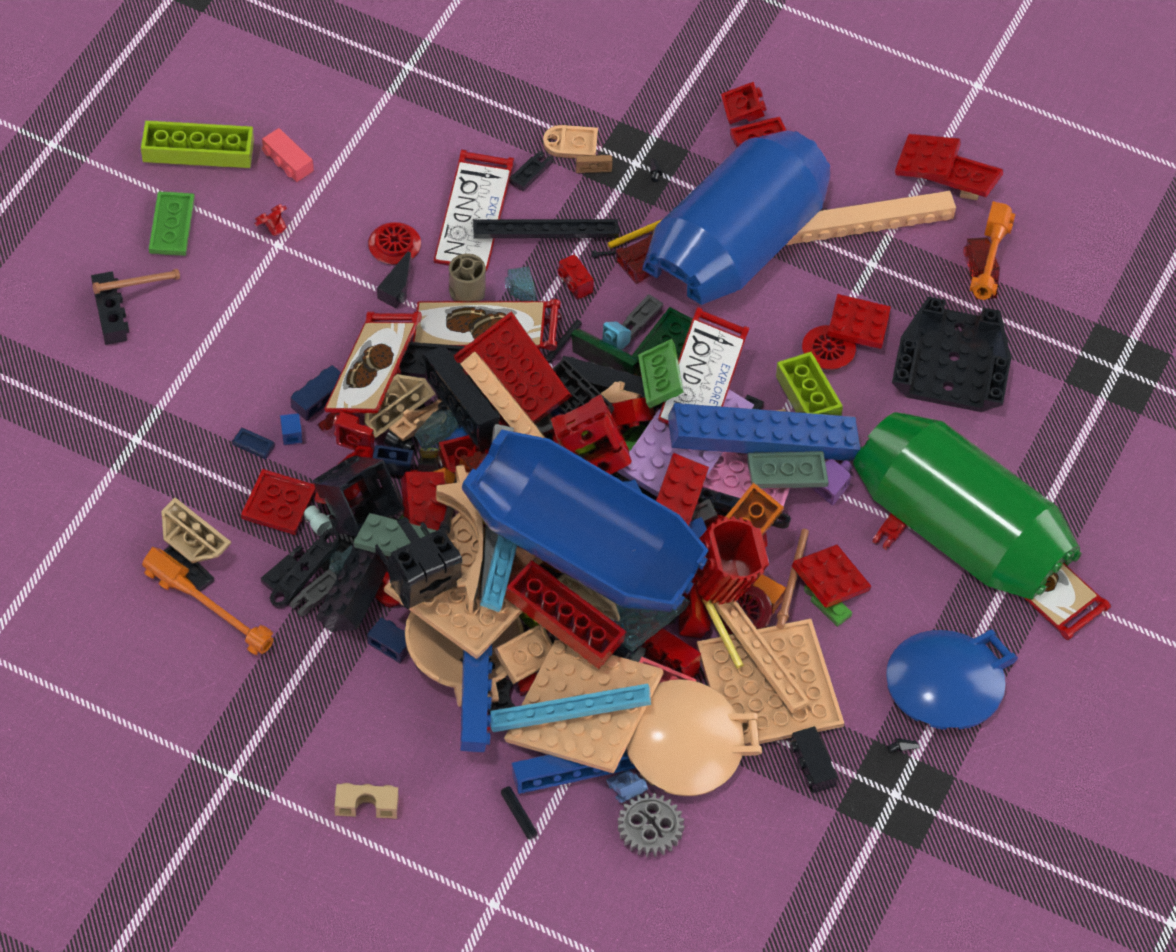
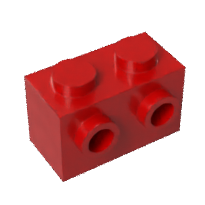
[558,254,594,300]

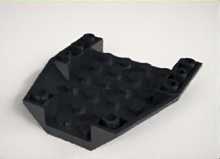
[892,297,1011,412]

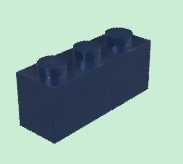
[290,365,341,421]

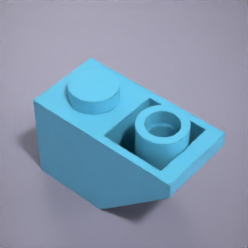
[602,321,631,350]

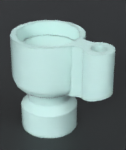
[304,505,333,536]

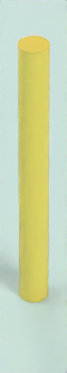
[702,599,744,668]

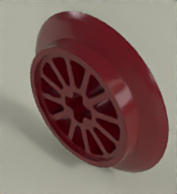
[717,585,772,635]

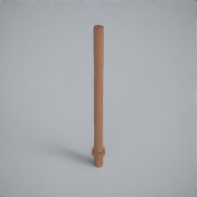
[776,529,809,629]

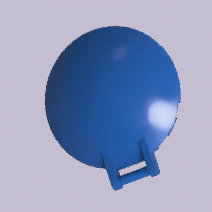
[886,629,1018,730]

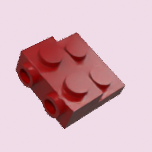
[721,81,767,125]
[333,411,374,453]

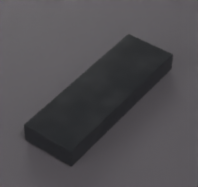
[163,546,215,592]

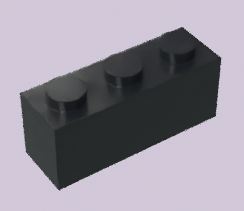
[789,726,838,793]

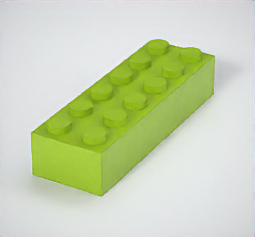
[141,121,254,168]

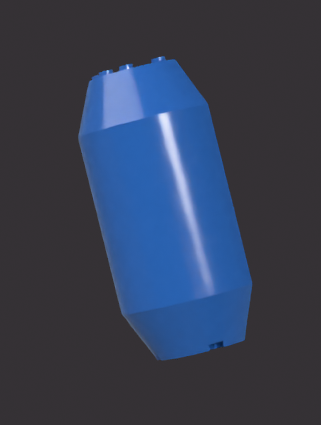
[642,131,831,305]
[462,430,708,612]

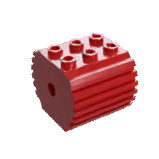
[693,516,769,604]

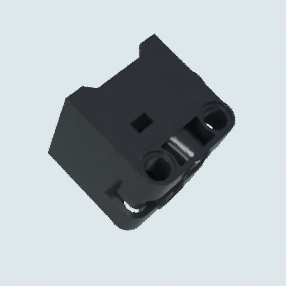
[313,455,405,536]

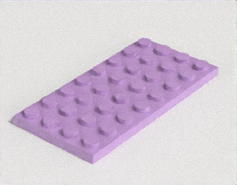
[617,390,754,496]

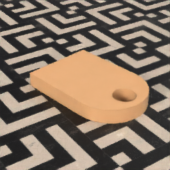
[543,125,598,158]

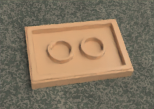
[493,624,553,684]

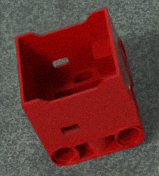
[551,394,632,474]

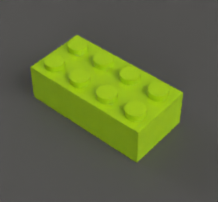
[776,352,843,416]

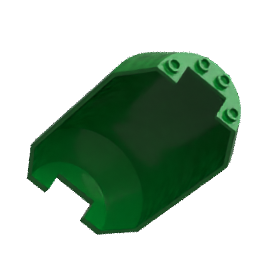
[853,412,1082,600]

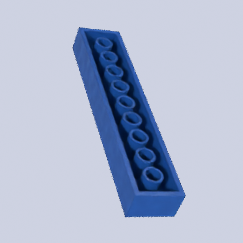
[668,403,860,461]

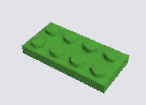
[149,191,195,256]
[638,339,684,408]

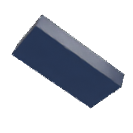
[232,427,275,460]

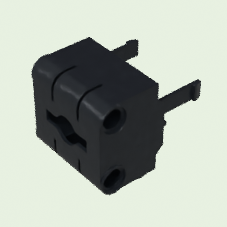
[375,517,462,609]

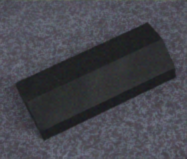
[553,358,614,432]

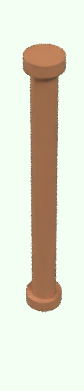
[93,269,180,294]

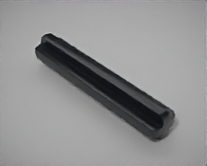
[501,786,538,840]

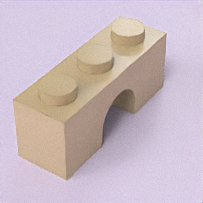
[335,783,399,819]

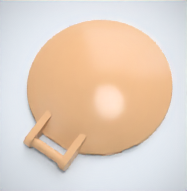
[405,611,524,707]
[626,679,762,796]

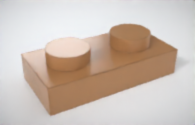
[576,155,612,173]

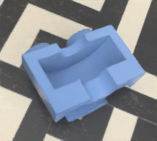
[606,770,648,803]

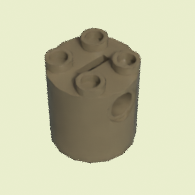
[449,253,486,301]

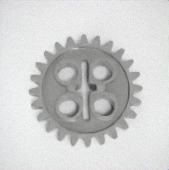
[617,793,684,857]

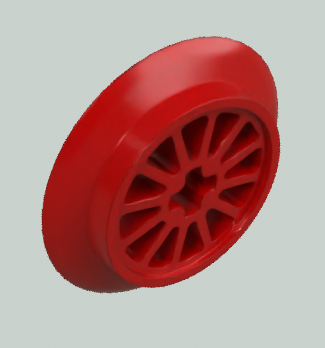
[368,222,421,264]
[802,325,856,369]

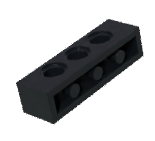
[91,271,130,345]

